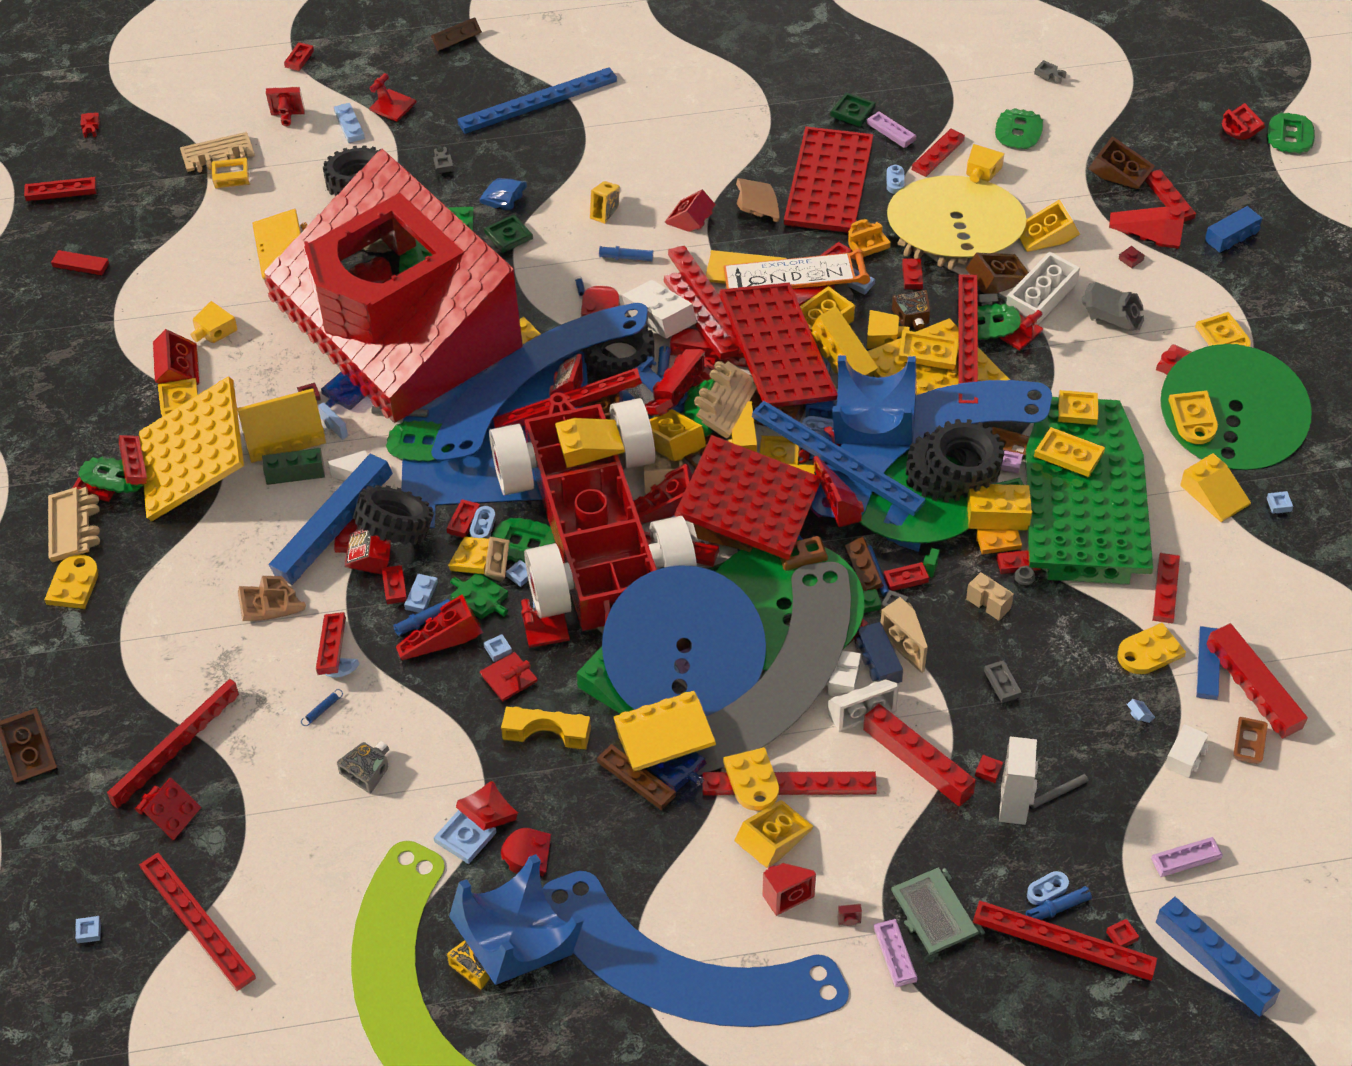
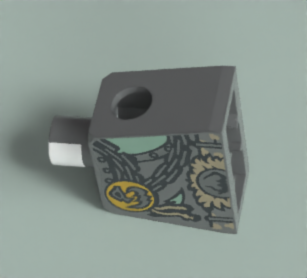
[337,741,389,794]

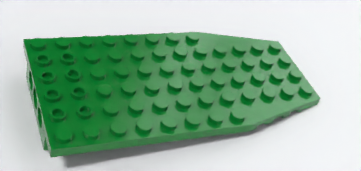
[1025,397,1153,584]

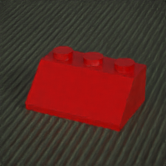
[153,329,200,385]
[652,349,705,410]

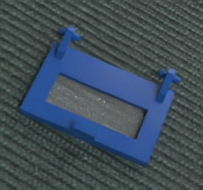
[622,356,688,419]

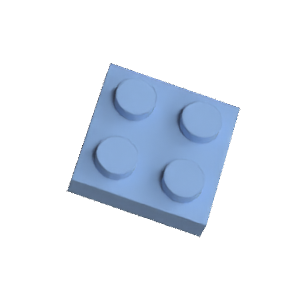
[434,810,496,864]

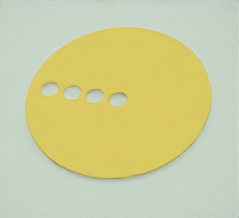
[887,176,1026,258]

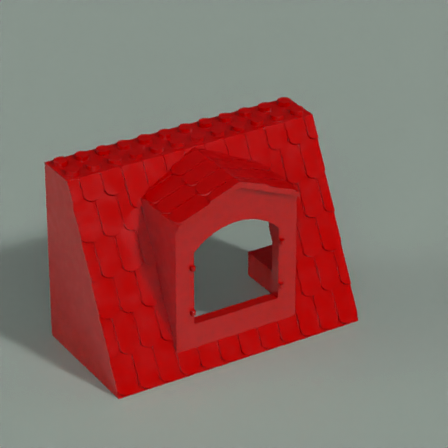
[264,148,523,424]

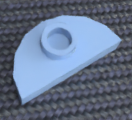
[325,658,359,678]

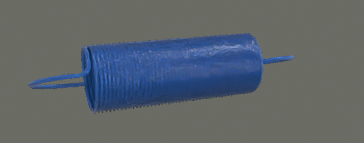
[575,276,585,298]

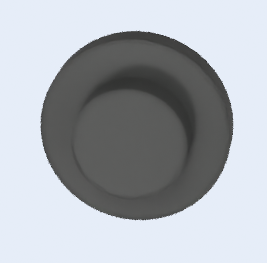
[1015,566,1035,585]

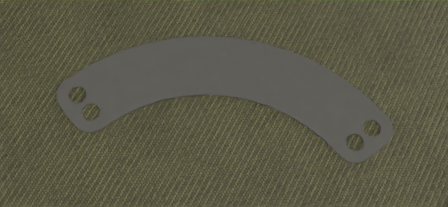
[649,562,851,782]

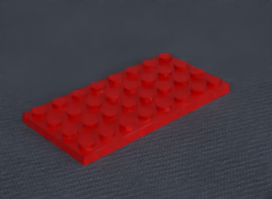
[784,126,873,233]
[719,282,838,407]

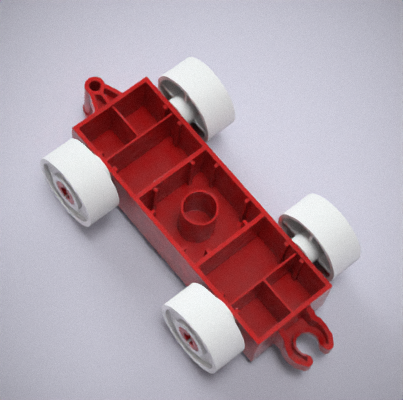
[489,392,697,631]

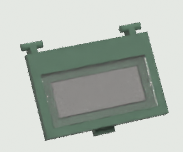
[891,867,985,955]

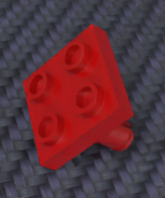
[266,87,305,126]

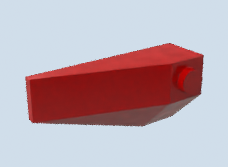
[1109,207,1185,249]
[814,456,864,527]
[634,463,693,524]
[396,594,483,660]

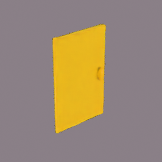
[252,208,301,279]
[706,250,787,284]

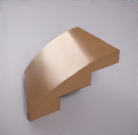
[736,178,779,222]
[238,575,306,621]

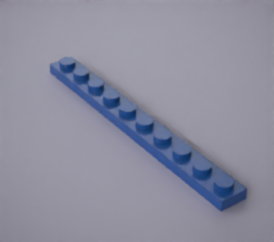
[457,67,617,134]
[752,400,925,516]

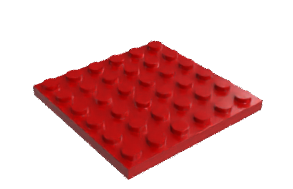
[674,435,821,560]

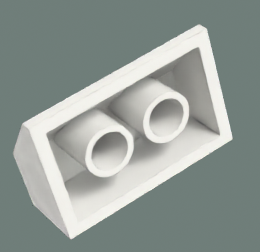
[828,679,898,732]

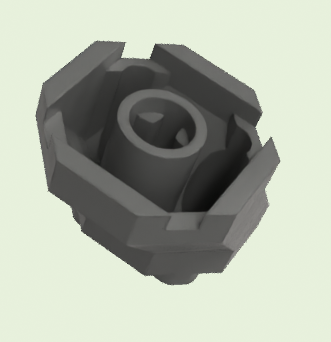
[1082,282,1144,331]

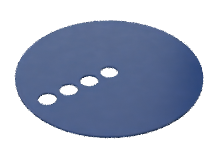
[602,565,766,716]

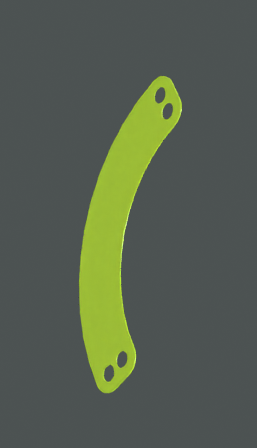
[351,841,476,1066]

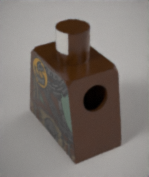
[892,290,930,331]

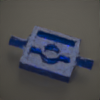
[321,372,365,410]
[646,752,707,791]

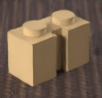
[966,572,1014,620]

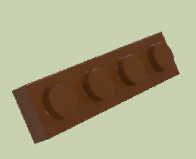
[597,744,676,810]

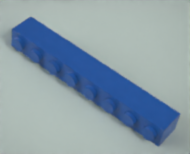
[268,453,393,585]

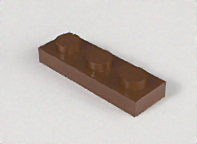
[431,17,482,51]
[845,537,884,591]

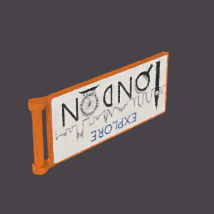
[724,249,870,289]

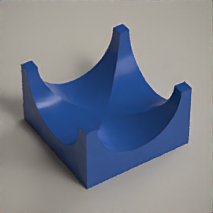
[832,355,917,445]
[449,854,584,985]

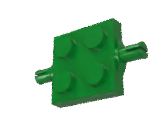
[450,573,509,620]

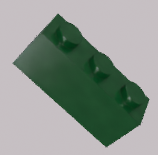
[262,448,325,485]

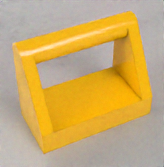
[212,158,250,188]

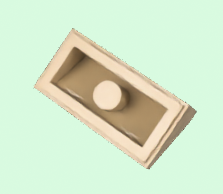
[484,537,509,582]

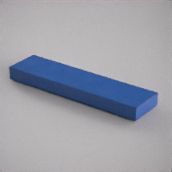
[1196,626,1220,700]

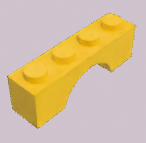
[501,707,591,750]

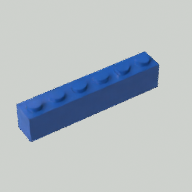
[1155,896,1280,1017]

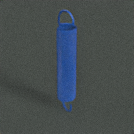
[301,689,343,726]

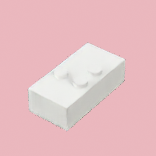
[1006,251,1080,325]
[622,280,697,339]
[999,737,1038,825]

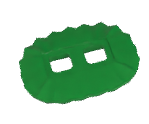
[995,108,1043,149]
[1267,113,1315,154]
[977,303,1021,340]
[386,420,451,462]
[78,456,144,494]
[492,518,555,564]

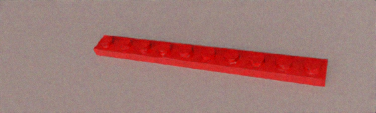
[668,246,744,359]
[958,274,978,403]

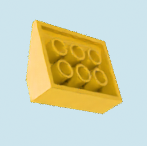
[237,389,326,463]
[614,691,716,771]

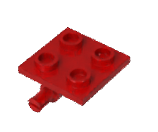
[369,73,416,122]
[999,310,1043,351]
[521,599,570,648]
[480,652,538,701]
[135,778,201,840]

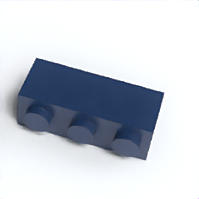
[854,622,903,683]

